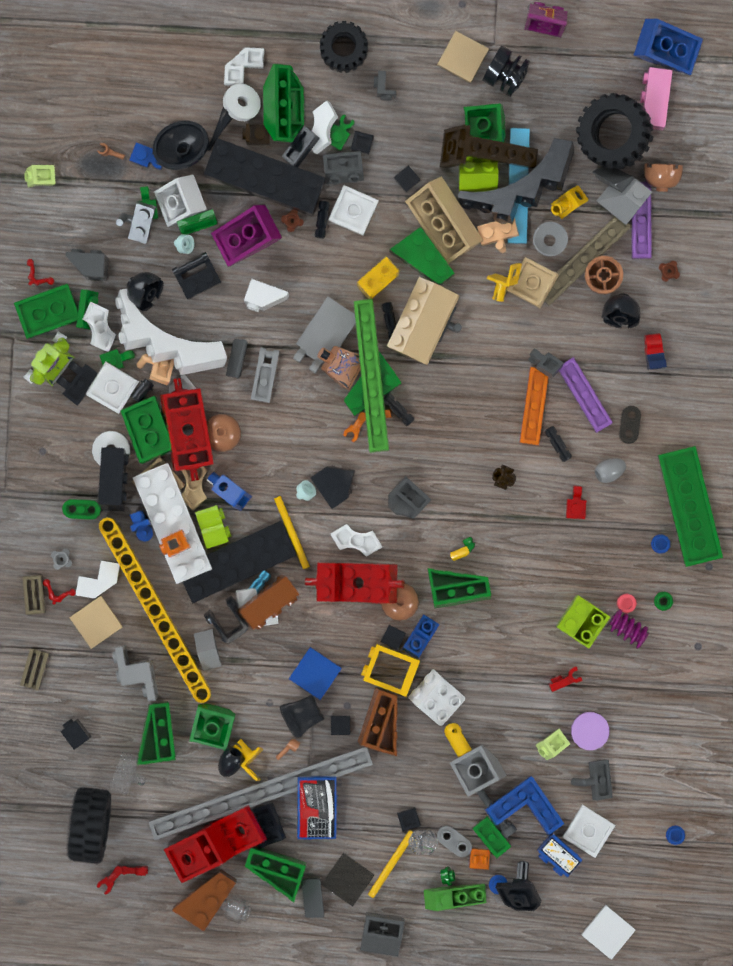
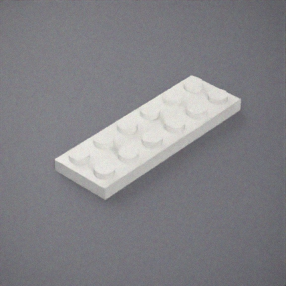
[132,463,212,584]

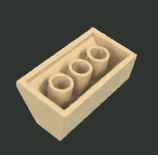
[405,176,483,264]
[387,277,459,365]

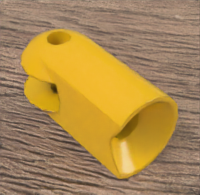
[444,723,472,757]

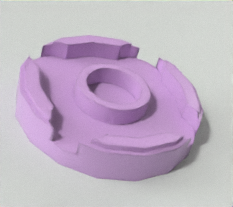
[571,712,609,750]

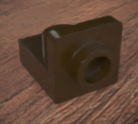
[242,123,270,145]

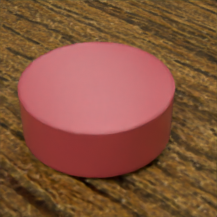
[617,594,636,613]

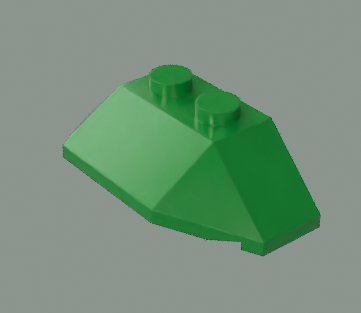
[263,64,304,143]

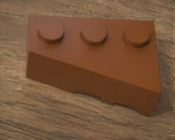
[237,574,300,630]
[358,687,397,756]
[172,869,237,931]

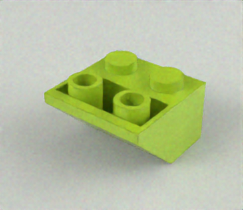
[459,156,498,192]
[555,595,610,649]

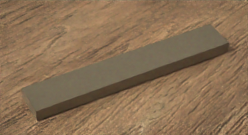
[544,217,632,306]

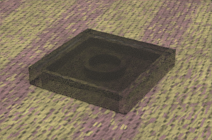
[321,852,375,907]

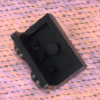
[252,802,286,849]

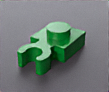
[330,115,354,151]

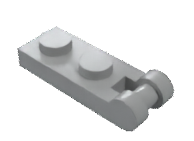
[251,347,280,403]

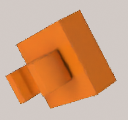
[469,848,490,870]

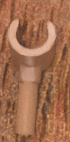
[97,143,125,160]
[275,739,300,760]

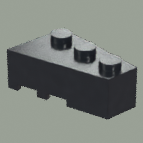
[98,447,129,512]

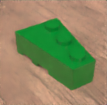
[389,227,455,285]
[343,351,402,417]
[428,568,491,609]
[136,701,176,765]
[245,846,307,903]

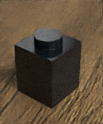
[60,719,91,750]

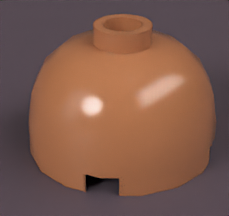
[644,163,683,192]
[584,256,623,295]
[206,414,241,452]
[381,584,419,621]

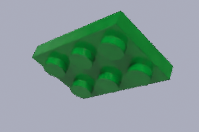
[14,283,78,339]
[120,396,172,464]

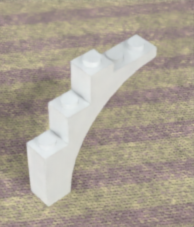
[115,289,227,375]

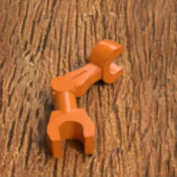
[343,409,392,442]

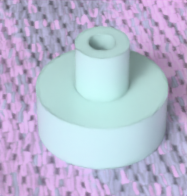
[174,234,194,254]
[296,480,316,501]

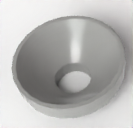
[533,222,568,257]

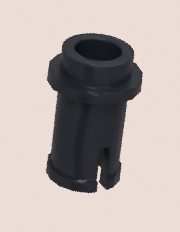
[131,378,154,402]

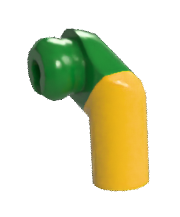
[450,537,475,561]

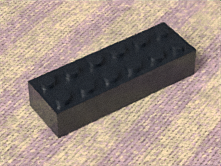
[204,138,326,217]

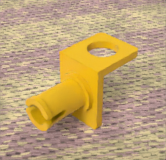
[551,185,589,219]
[487,263,522,302]
[233,739,263,781]

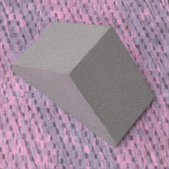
[194,629,222,671]

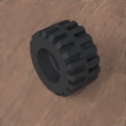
[320,21,368,73]

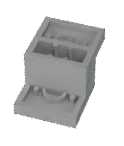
[112,645,159,701]

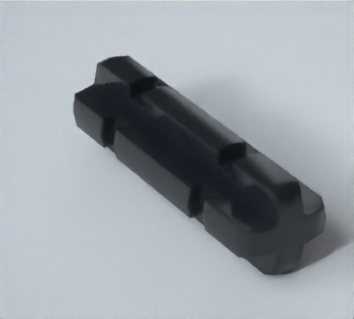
[315,201,330,239]
[382,302,396,339]
[384,393,414,426]
[545,426,572,462]

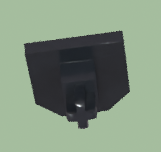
[495,861,542,911]

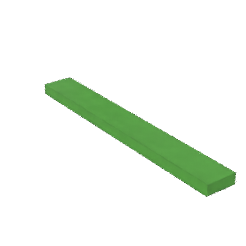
[354,299,389,453]

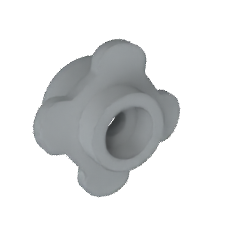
[51,549,72,570]

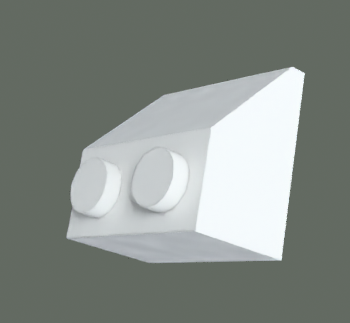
[154,175,207,227]
[244,279,289,312]

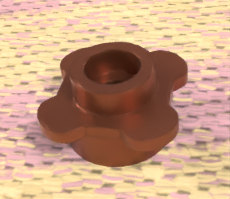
[281,209,304,232]
[659,261,680,282]

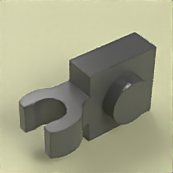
[528,349,564,379]

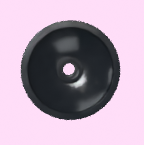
[153,120,209,170]

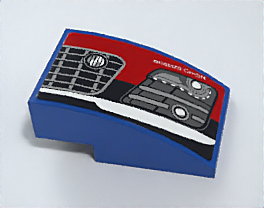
[297,776,337,839]

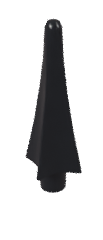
[207,107,233,151]

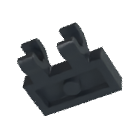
[56,360,98,406]

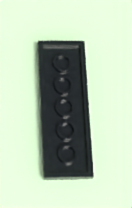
[183,521,297,604]

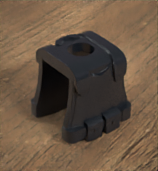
[204,596,248,643]
[279,695,325,738]

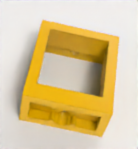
[357,257,399,299]
[361,644,420,697]

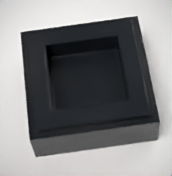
[351,131,374,155]
[394,165,421,192]
[380,625,406,651]
[331,715,350,735]
[397,807,421,832]

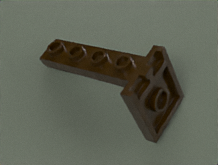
[440,125,538,169]

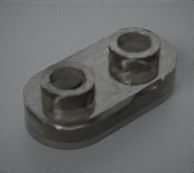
[619,406,641,444]

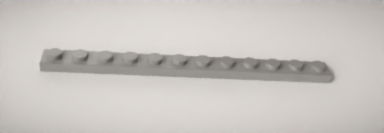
[149,747,373,840]

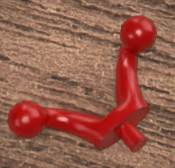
[27,259,55,286]
[43,579,76,605]

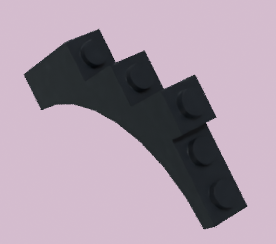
[457,138,575,224]

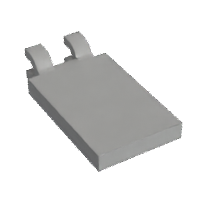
[293,297,356,374]

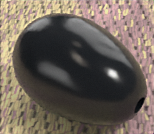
[218,748,243,777]

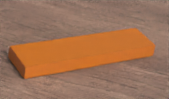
[519,367,548,445]

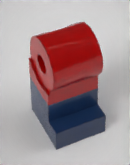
[644,333,667,370]

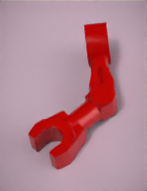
[96,865,148,895]

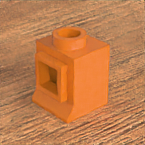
[159,530,191,557]

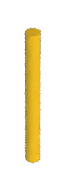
[274,496,310,569]
[368,830,415,898]

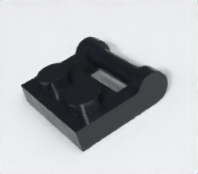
[172,252,222,300]

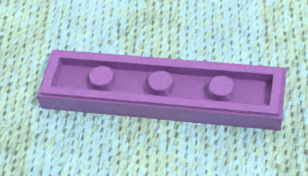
[631,182,652,259]
[559,357,613,433]

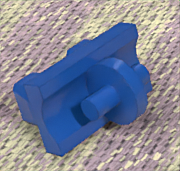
[130,511,153,542]

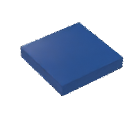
[289,647,342,700]

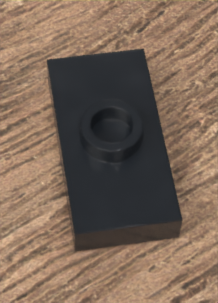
[282,126,320,167]

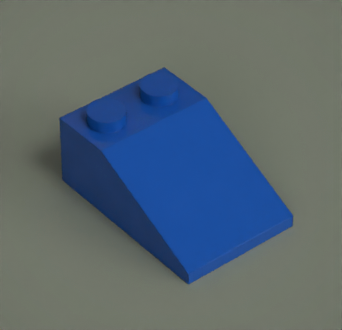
[633,19,703,75]

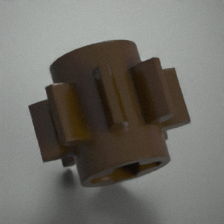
[492,465,516,490]

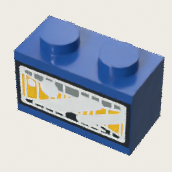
[537,833,582,878]

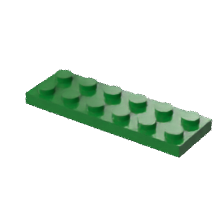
[658,446,723,567]

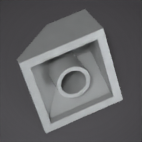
[596,179,652,225]
[450,745,507,797]

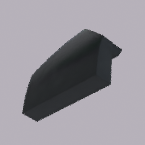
[310,465,355,509]

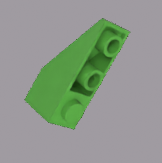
[424,884,486,911]

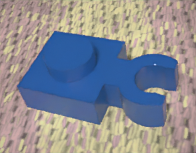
[129,143,162,170]

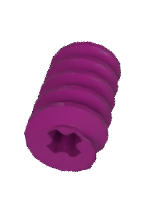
[606,609,649,649]

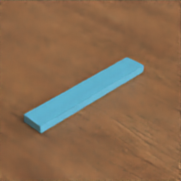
[507,128,530,244]

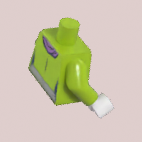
[23,331,75,386]

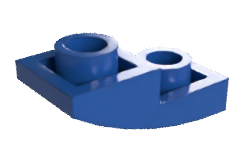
[402,614,440,659]

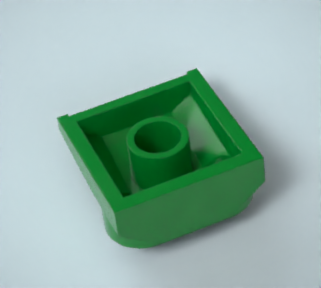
[464,103,506,142]
[189,703,236,751]

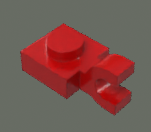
[566,486,587,519]
[548,666,583,692]

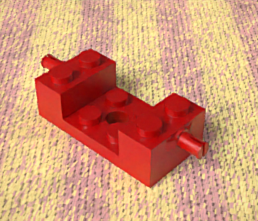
[160,378,214,481]
[305,563,405,604]

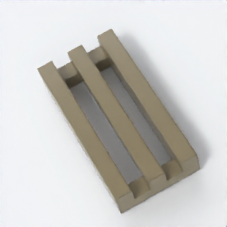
[22,575,46,615]
[20,648,50,690]

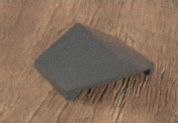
[388,476,431,519]

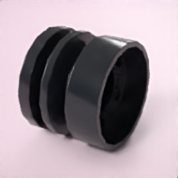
[482,45,530,97]

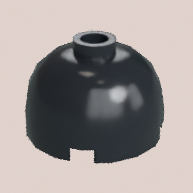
[127,272,164,312]
[602,293,640,328]

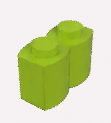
[195,505,231,549]

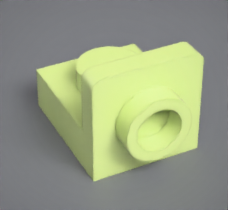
[24,165,56,187]
[536,729,570,760]

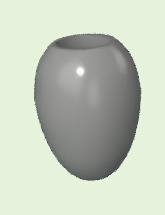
[595,458,626,483]

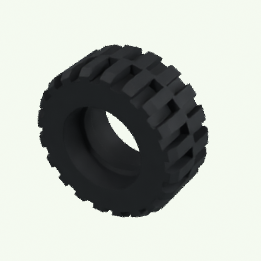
[576,93,653,170]
[67,787,111,864]

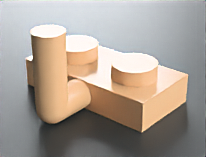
[477,218,519,253]
[136,354,174,385]

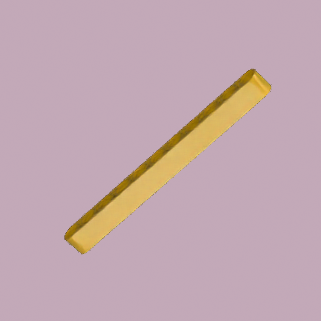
[99,518,212,703]

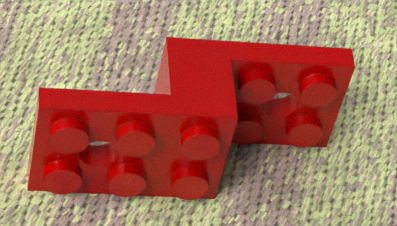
[163,805,267,883]

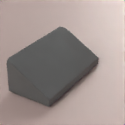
[592,167,634,193]
[226,339,248,379]
[301,877,324,918]

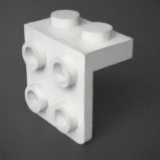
[408,669,465,726]

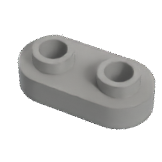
[437,825,472,857]

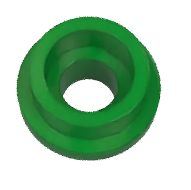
[654,592,673,611]
[440,866,455,886]

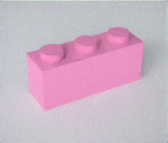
[640,67,673,130]

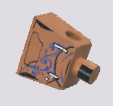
[317,346,361,390]

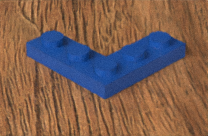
[484,776,564,835]

